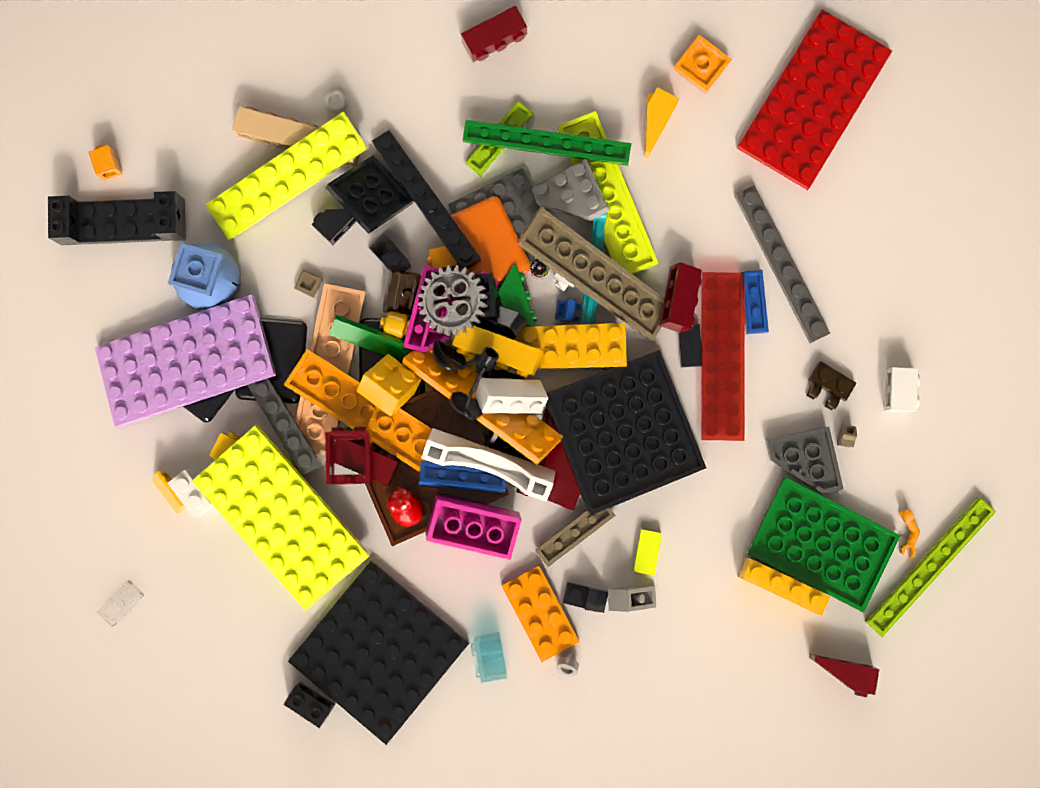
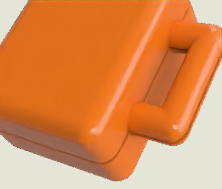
[450,196,531,286]

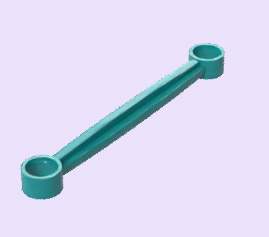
[577,202,608,370]

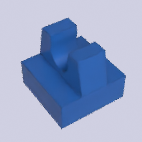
[554,298,581,322]

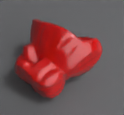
[387,487,423,527]

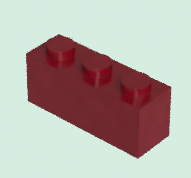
[461,5,527,62]
[659,262,702,333]
[334,440,400,486]

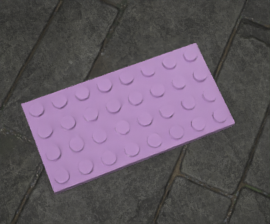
[95,294,276,428]

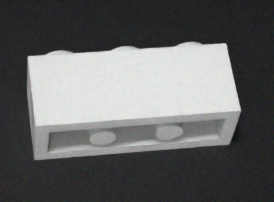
[475,378,548,414]

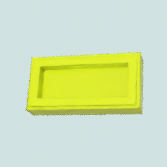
[633,529,662,576]

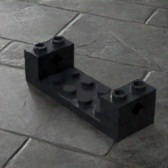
[48,191,186,245]

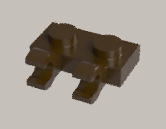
[806,361,857,411]

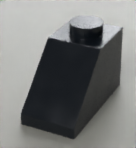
[311,209,356,246]
[369,234,412,272]

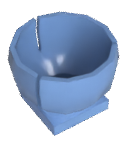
[168,243,241,309]

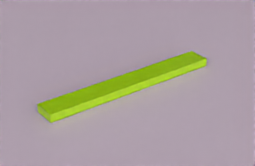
[865,497,996,637]

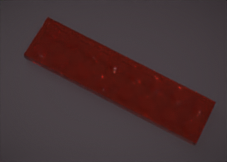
[701,272,745,441]

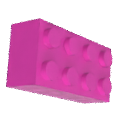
[425,493,522,560]

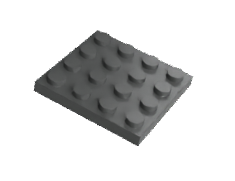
[448,168,540,258]

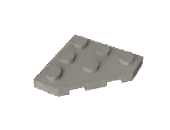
[532,159,610,221]

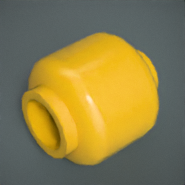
[379,311,410,340]

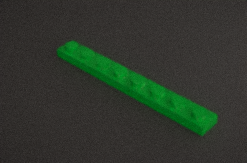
[462,120,632,166]

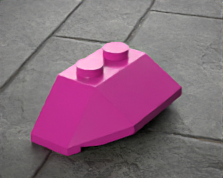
[403,265,460,352]

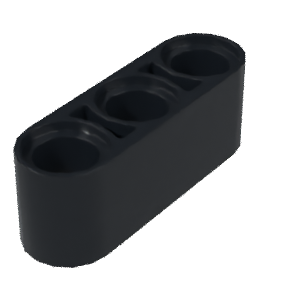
[467,305,527,340]

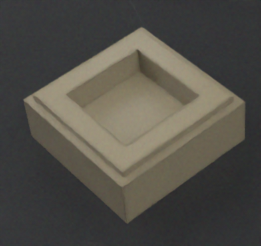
[294,270,323,298]

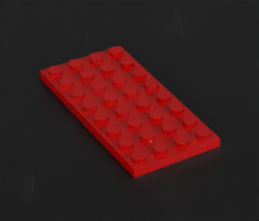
[737,9,893,191]

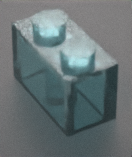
[470,632,507,683]

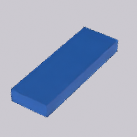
[740,270,769,335]

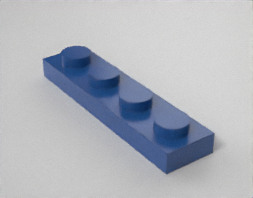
[419,461,506,493]

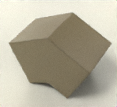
[837,424,857,448]

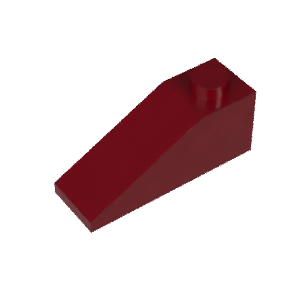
[809,654,880,697]

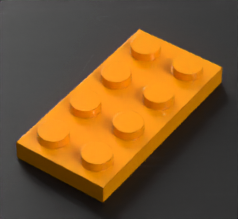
[501,565,579,662]

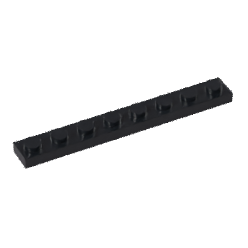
[372,130,481,270]

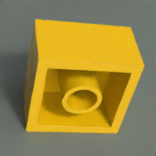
[357,354,422,417]

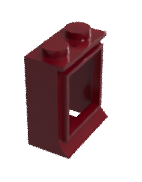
[325,427,373,485]

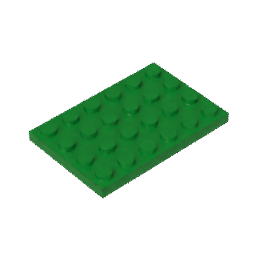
[746,477,901,613]

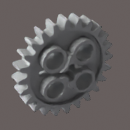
[418,265,488,336]

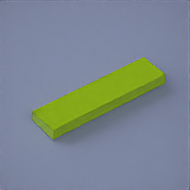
[465,101,534,177]

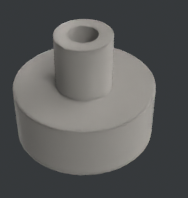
[556,653,579,676]

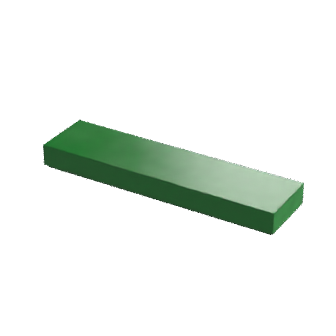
[329,315,413,362]

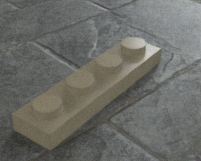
[535,508,616,567]

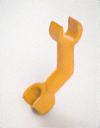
[898,508,920,558]

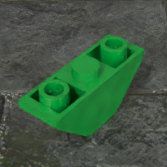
[498,265,537,327]

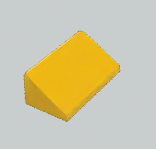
[153,471,186,513]

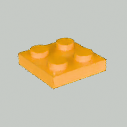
[673,35,732,94]

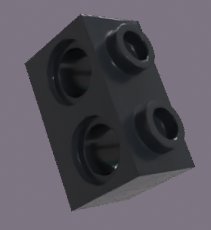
[283,682,335,728]

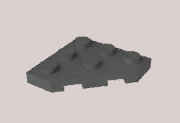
[766,427,844,493]

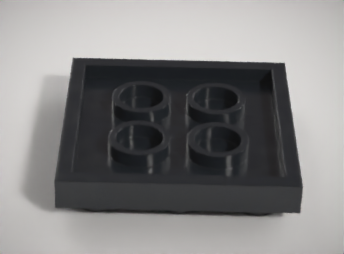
[326,155,414,234]

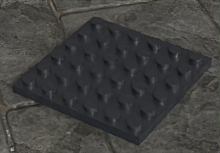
[546,350,706,516]
[287,561,469,745]

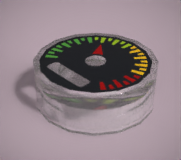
[529,258,550,280]

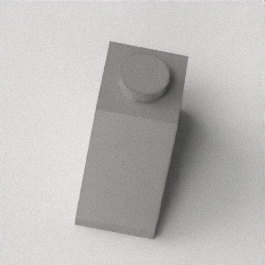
[608,586,656,612]

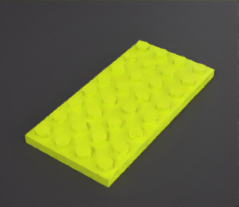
[192,425,371,610]

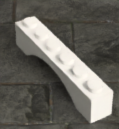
[422,428,555,501]

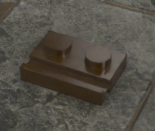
[382,270,421,315]

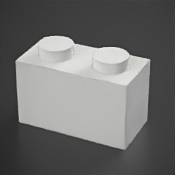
[884,367,921,413]
[168,470,214,517]

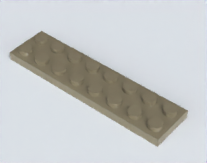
[516,207,664,341]

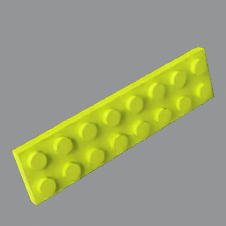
[557,111,659,274]
[205,112,368,240]

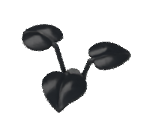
[433,338,525,420]

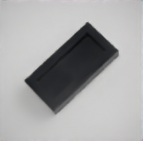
[678,324,703,368]

